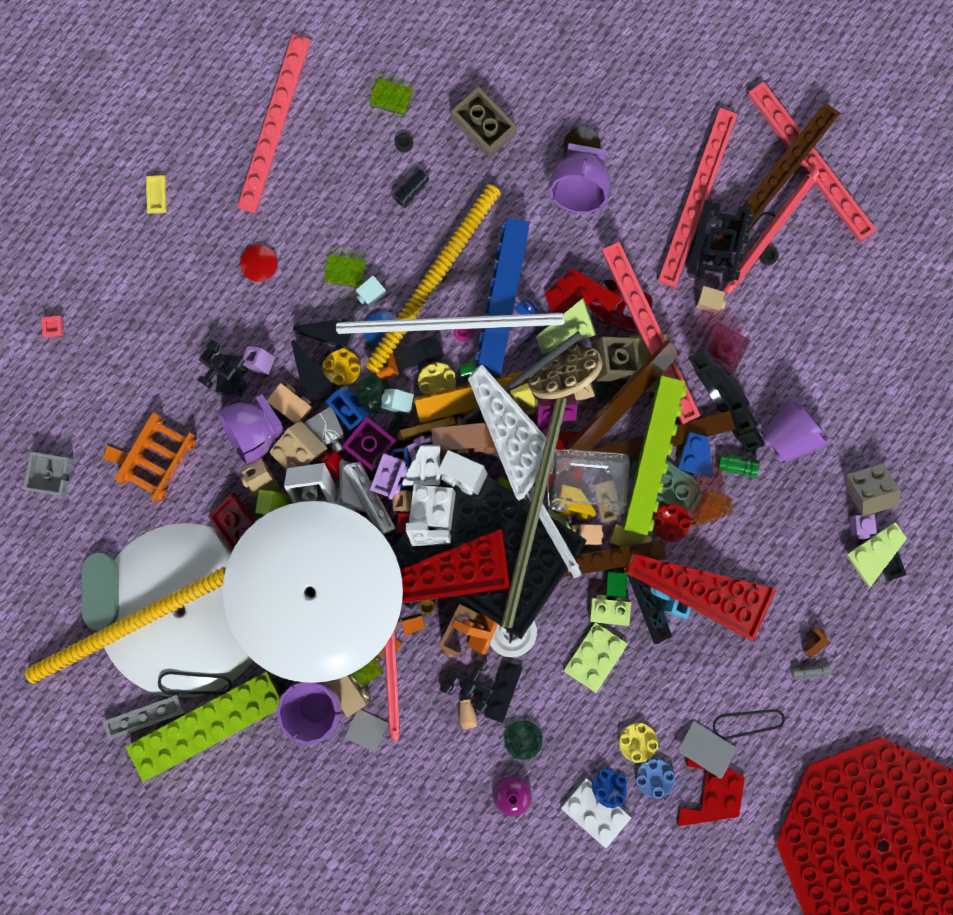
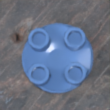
[636,758,675,799]

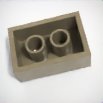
[451,86,517,159]

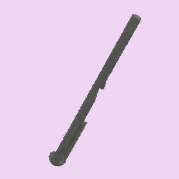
[457,331,583,426]

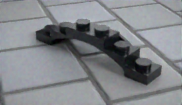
[688,347,765,452]

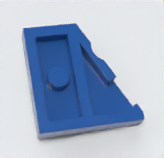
[514,300,550,329]

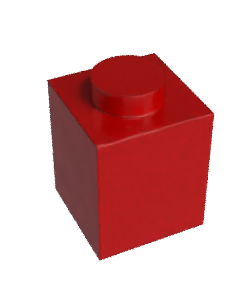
[317,450,342,483]

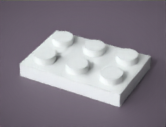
[561,778,631,848]

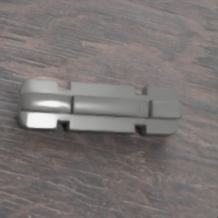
[792,665,831,680]

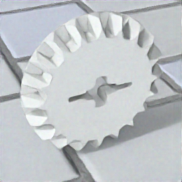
[490,621,537,657]

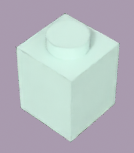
[356,276,387,308]
[381,389,414,413]

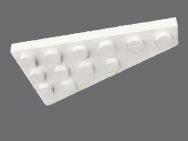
[468,365,557,500]

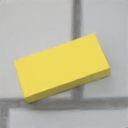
[146,175,167,214]
[510,383,535,416]
[609,525,652,547]

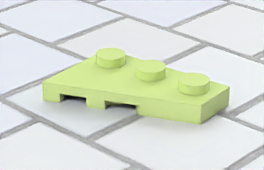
[536,299,596,355]
[846,522,907,587]

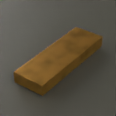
[397,417,456,442]

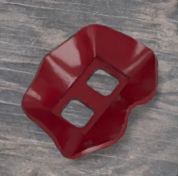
[589,279,653,332]

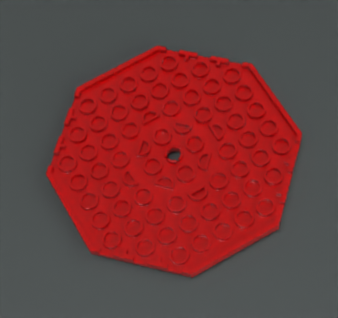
[775,737,953,915]

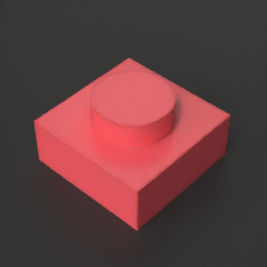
[41,316,64,338]

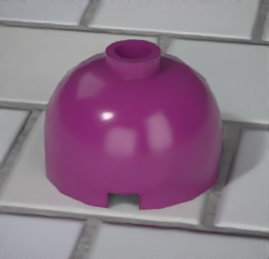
[493,776,532,817]

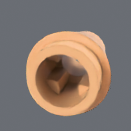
[459,700,478,729]

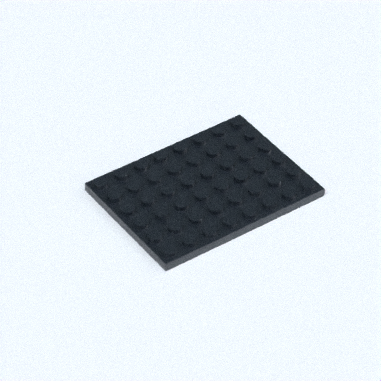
[393,475,587,640]

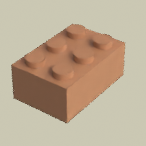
[432,423,497,456]

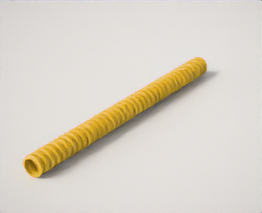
[365,184,501,373]
[25,567,226,684]

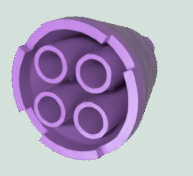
[762,396,831,462]

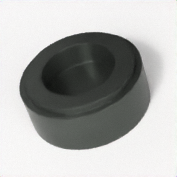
[395,133,414,153]
[759,246,779,266]

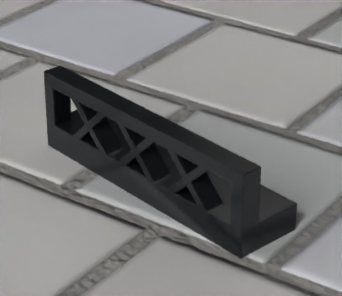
[627,574,673,644]

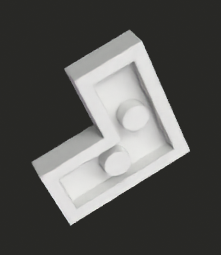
[406,521,451,546]

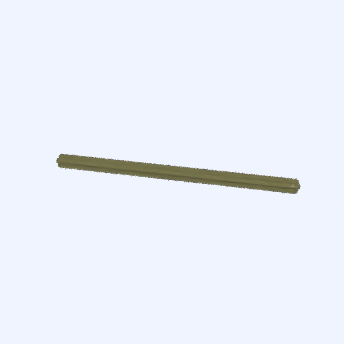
[501,397,567,628]

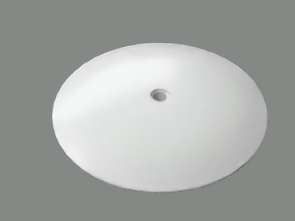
[223,501,403,683]
[104,523,253,698]

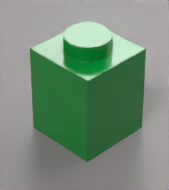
[605,569,627,597]

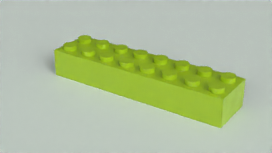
[623,376,687,535]
[126,671,282,782]

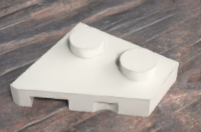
[402,445,440,485]

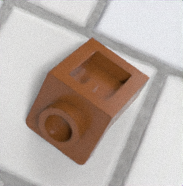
[803,627,830,658]

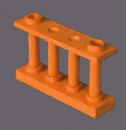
[114,412,196,503]

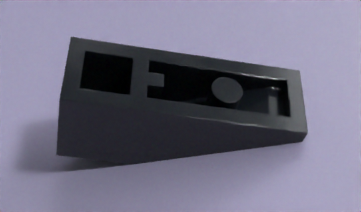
[293,319,354,350]
[394,334,444,373]

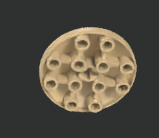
[528,344,603,401]

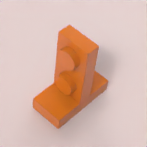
[452,613,498,654]

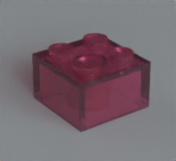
[698,321,750,374]

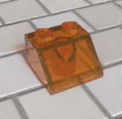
[691,489,733,528]

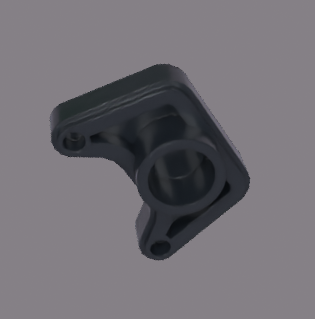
[388,412,414,446]

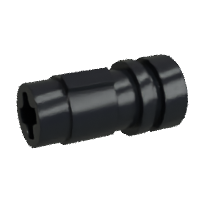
[392,170,429,208]

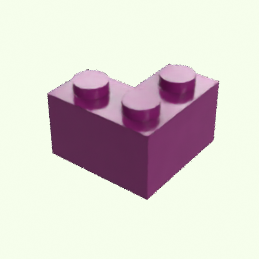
[534,393,577,438]

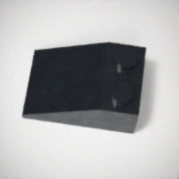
[291,339,335,403]

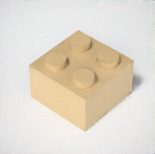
[269,421,327,471]

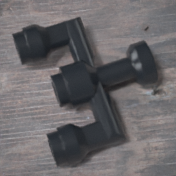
[197,339,245,389]
[439,659,494,713]

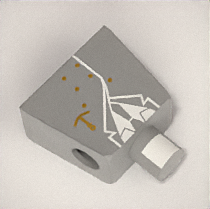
[304,407,345,453]

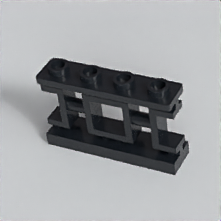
[688,200,754,285]

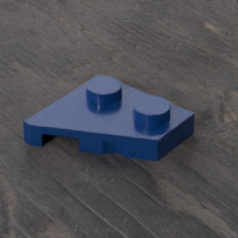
[677,431,714,478]

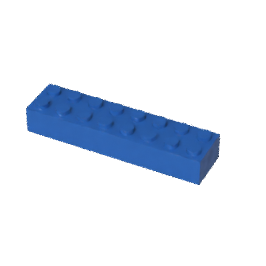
[475,218,530,378]

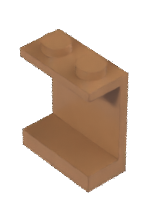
[438,604,480,658]

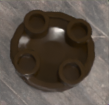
[564,127,601,154]

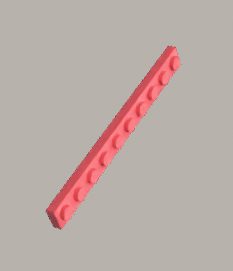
[237,34,311,214]
[747,82,876,242]
[657,108,737,288]
[601,242,700,424]

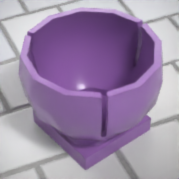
[549,143,611,213]
[218,394,283,465]
[276,682,343,745]

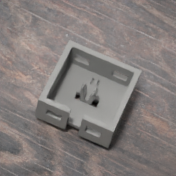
[23,452,73,497]

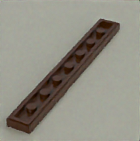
[561,340,681,466]
[583,411,735,471]

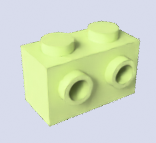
[589,595,631,626]

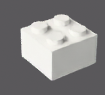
[438,450,488,495]
[284,463,337,504]
[409,485,456,531]

